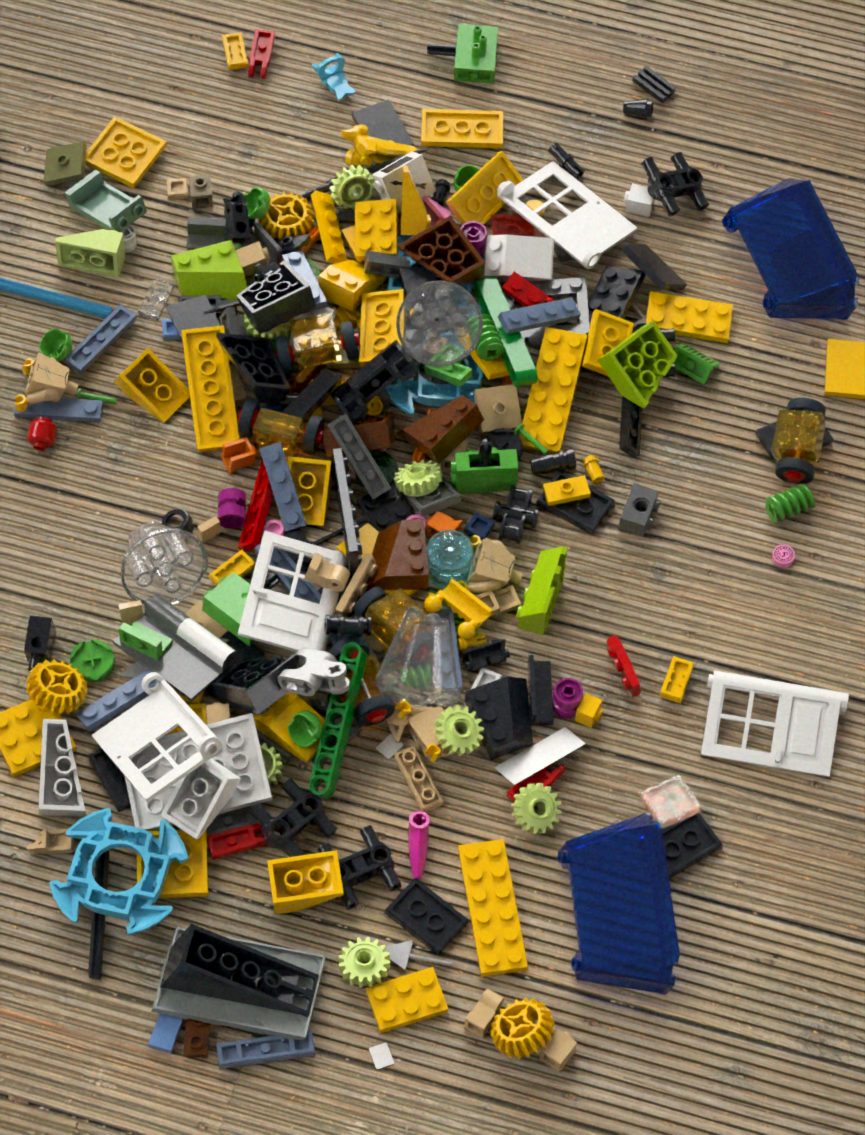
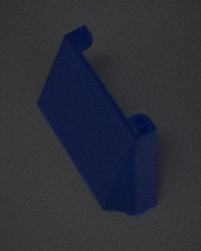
[722,178,859,320]
[557,813,680,995]

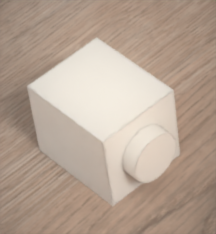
[623,183,655,217]

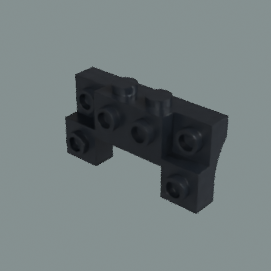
[330,340,419,424]

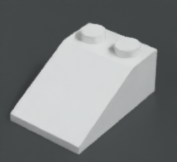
[484,235,554,283]
[161,755,241,839]

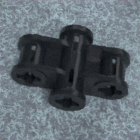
[492,485,539,544]
[324,614,372,637]

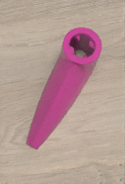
[408,811,430,880]

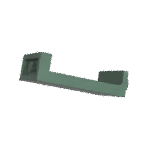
[65,169,147,232]

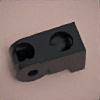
[224,202,251,244]

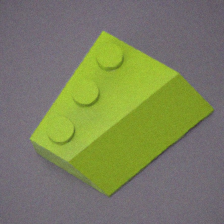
[171,240,247,301]
[598,321,678,408]
[516,546,568,636]

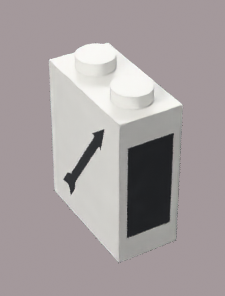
[372,152,436,214]

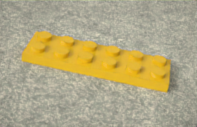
[181,325,240,453]
[519,327,588,454]
[458,839,528,977]

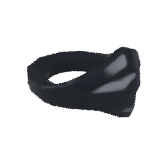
[162,509,194,537]

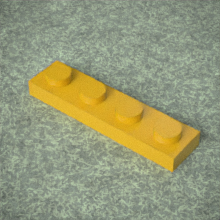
[311,190,347,264]

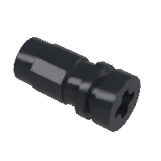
[530,448,577,475]

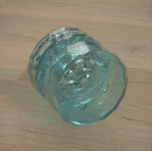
[427,530,473,588]

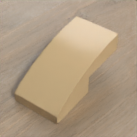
[476,585,521,616]

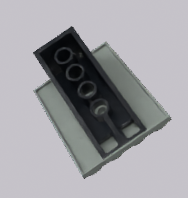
[151,924,326,1041]

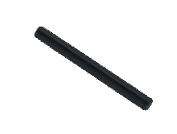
[88,850,110,979]

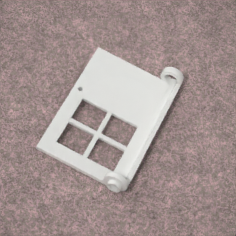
[497,161,637,269]
[237,531,347,652]
[701,670,849,777]
[91,672,221,802]

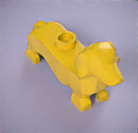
[341,124,426,166]

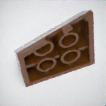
[397,216,485,285]
[397,395,484,464]
[322,411,395,457]
[365,519,429,592]

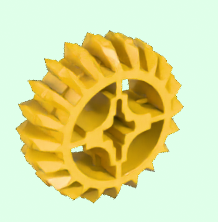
[258,191,314,239]
[26,659,88,715]
[490,997,555,1059]

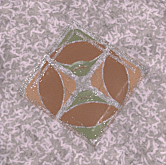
[639,775,702,829]

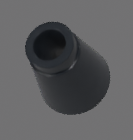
[623,99,653,119]

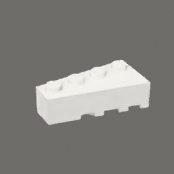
[38,719,85,817]

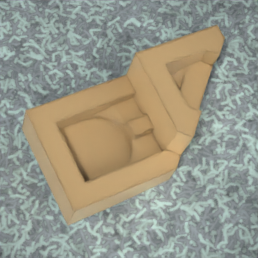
[385,699,413,743]
[27,828,74,854]

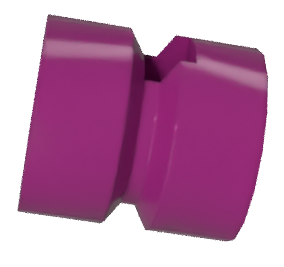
[460,221,487,257]
[217,488,246,529]
[553,678,583,718]

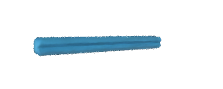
[0,277,113,318]

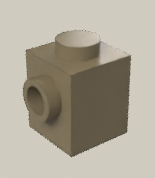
[189,175,213,209]

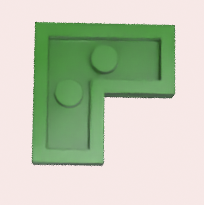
[425,344,472,387]

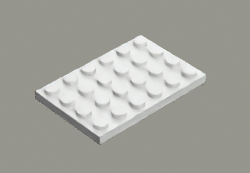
[124,713,273,831]

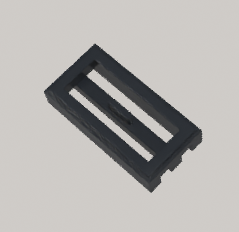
[632,66,676,103]

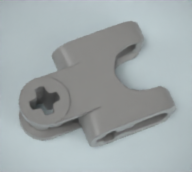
[278,648,350,696]

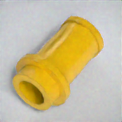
[582,455,605,484]
[457,633,487,652]

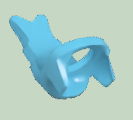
[312,53,356,100]

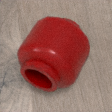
[27,417,57,451]

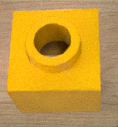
[575,693,604,728]

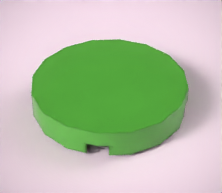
[70,640,115,682]

